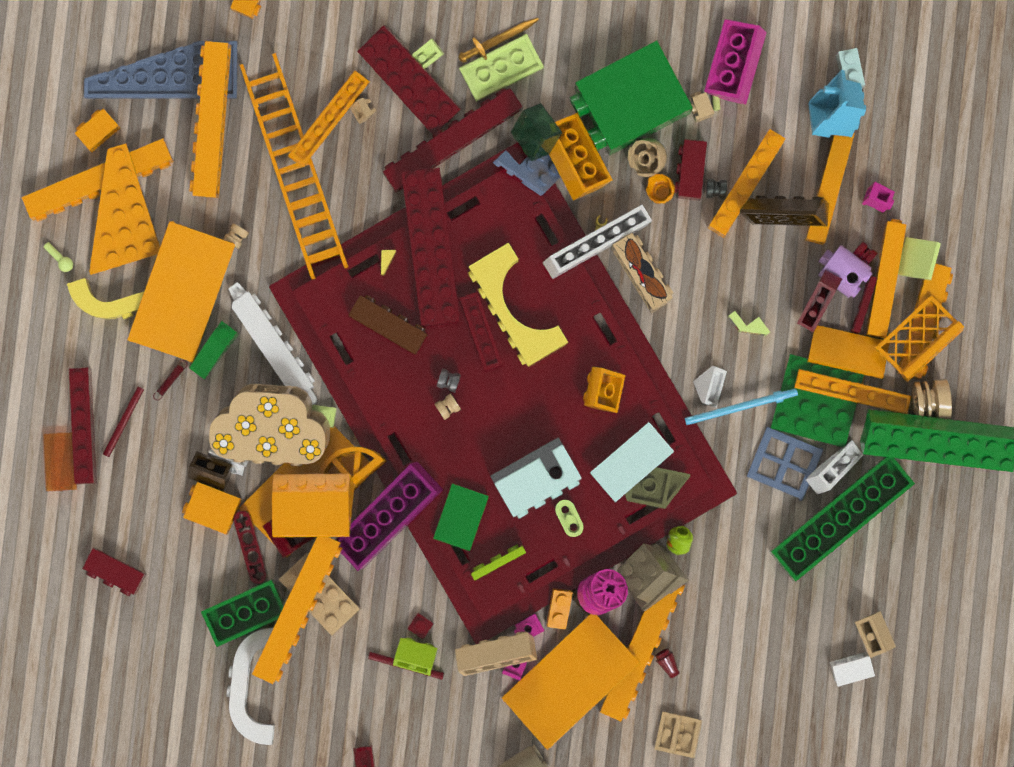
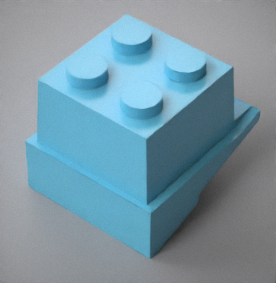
[808,70,866,138]

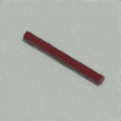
[103,386,145,457]
[368,652,444,680]

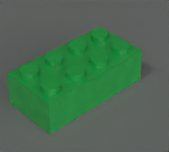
[201,580,285,647]

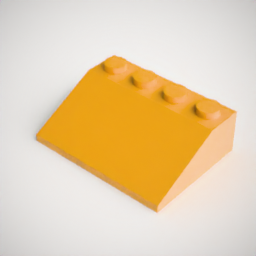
[272,474,355,537]

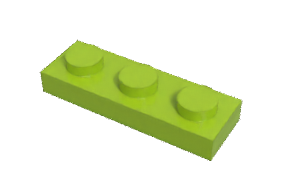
[471,545,526,580]

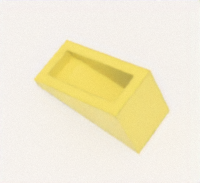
[381,250,396,275]

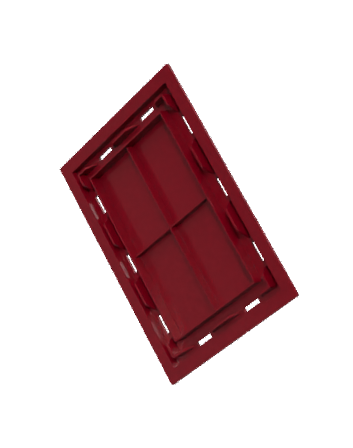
[269,137,737,644]

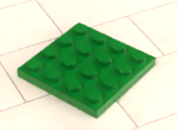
[770,354,864,448]

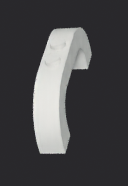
[227,628,275,745]

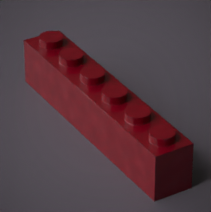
[69,367,97,485]

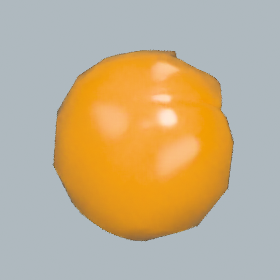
[646,174,675,204]

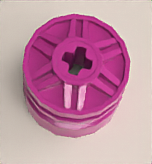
[577,569,628,615]

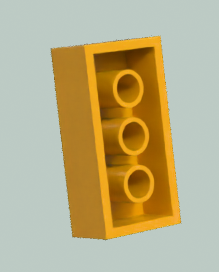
[538,113,613,201]

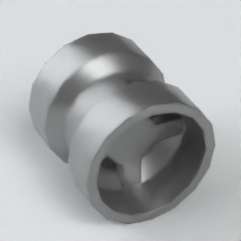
[437,368,461,393]

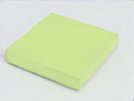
[898,237,941,280]

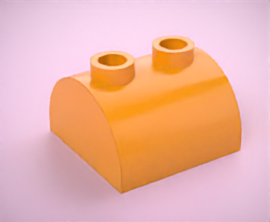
[583,367,625,413]

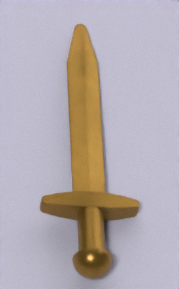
[458,18,539,63]

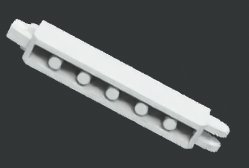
[229,282,318,405]

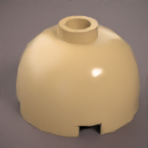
[628,138,667,177]

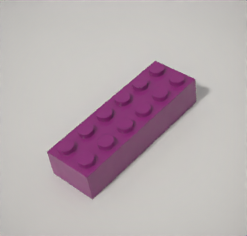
[335,462,443,571]

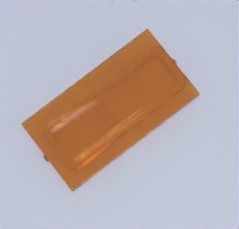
[43,432,77,492]

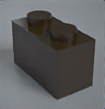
[188,451,232,492]

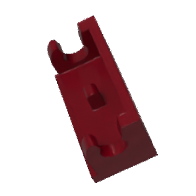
[353,745,375,767]

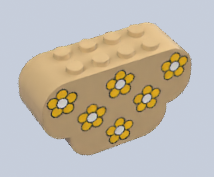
[209,384,330,466]

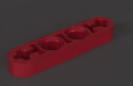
[234,511,268,584]

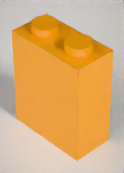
[182,482,242,535]

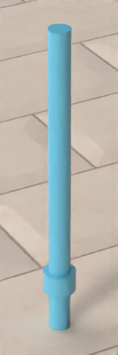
[684,388,798,425]

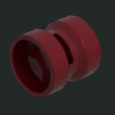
[853,241,878,265]

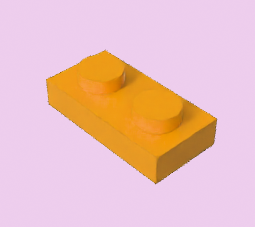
[546,588,573,629]

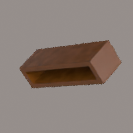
[349,295,428,355]

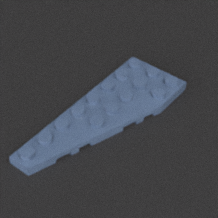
[84,41,238,99]

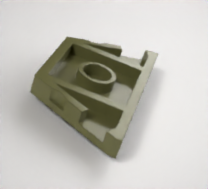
[625,467,690,509]

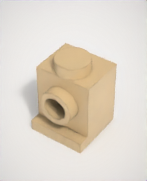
[690,91,715,123]

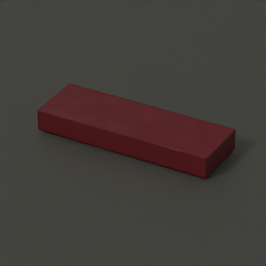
[851,276,877,334]

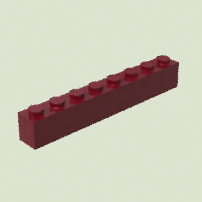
[383,88,523,193]

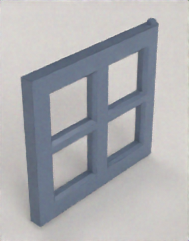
[746,427,823,501]

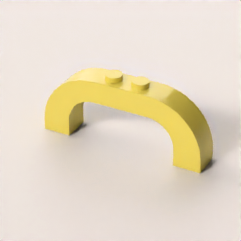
[67,278,144,319]

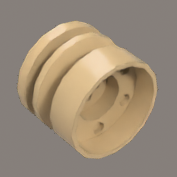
[911,379,952,419]

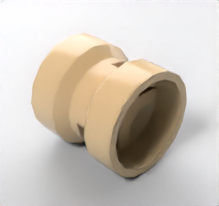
[223,223,249,249]
[435,393,461,420]

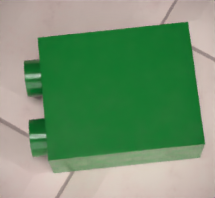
[569,40,693,156]

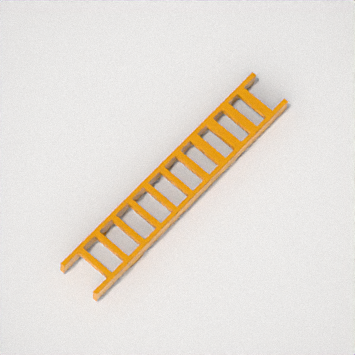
[240,53,348,279]

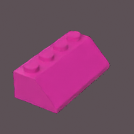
[704,19,767,105]

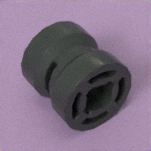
[706,179,727,199]

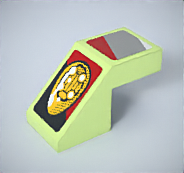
[728,311,770,336]

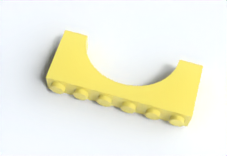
[468,243,568,367]

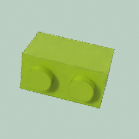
[393,638,438,676]

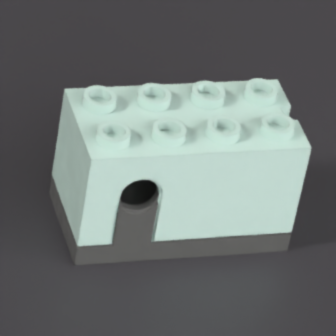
[490,437,581,519]

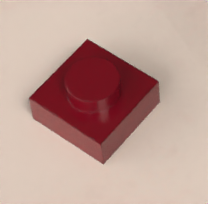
[407,613,434,639]

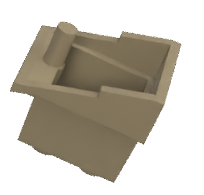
[617,544,689,611]

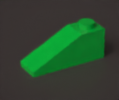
[189,321,239,380]

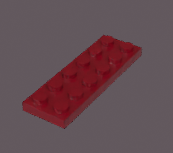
[357,25,462,135]

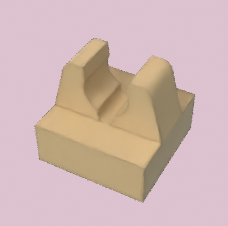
[350,98,376,124]

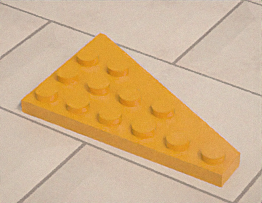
[89,143,160,275]

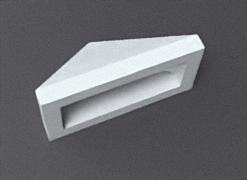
[693,366,727,408]

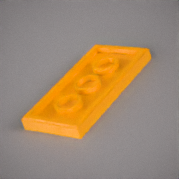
[807,325,890,379]

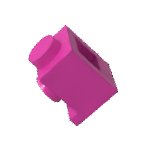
[862,182,895,213]
[513,614,545,637]
[502,662,527,681]

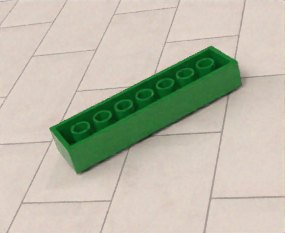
[860,409,1014,472]
[769,457,915,582]

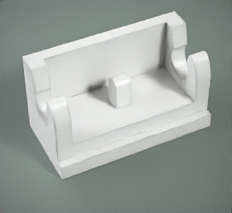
[829,652,875,687]

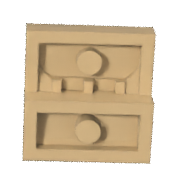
[654,712,703,758]

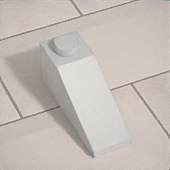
[806,440,863,494]

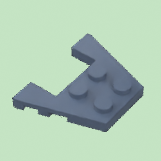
[493,121,561,196]

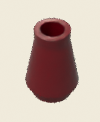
[655,648,680,678]

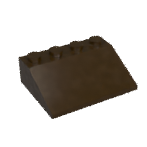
[740,195,829,226]

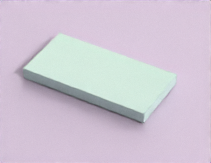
[590,422,674,502]

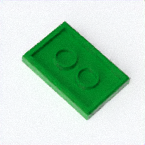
[433,484,489,551]

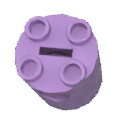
[818,245,873,298]

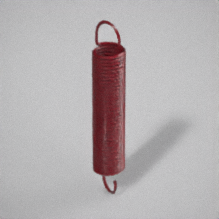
[153,360,188,401]

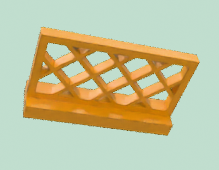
[875,295,964,383]

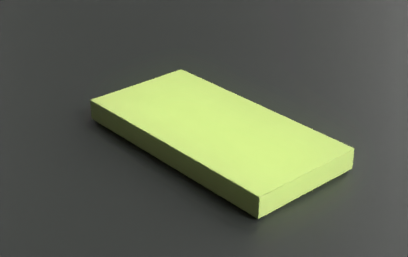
[459,34,544,102]

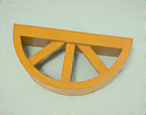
[318,447,387,489]

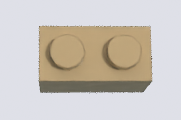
[855,611,896,658]

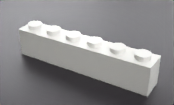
[543,205,652,279]

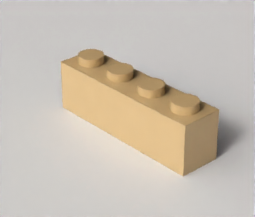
[455,632,537,676]

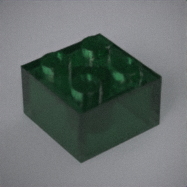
[511,103,562,161]

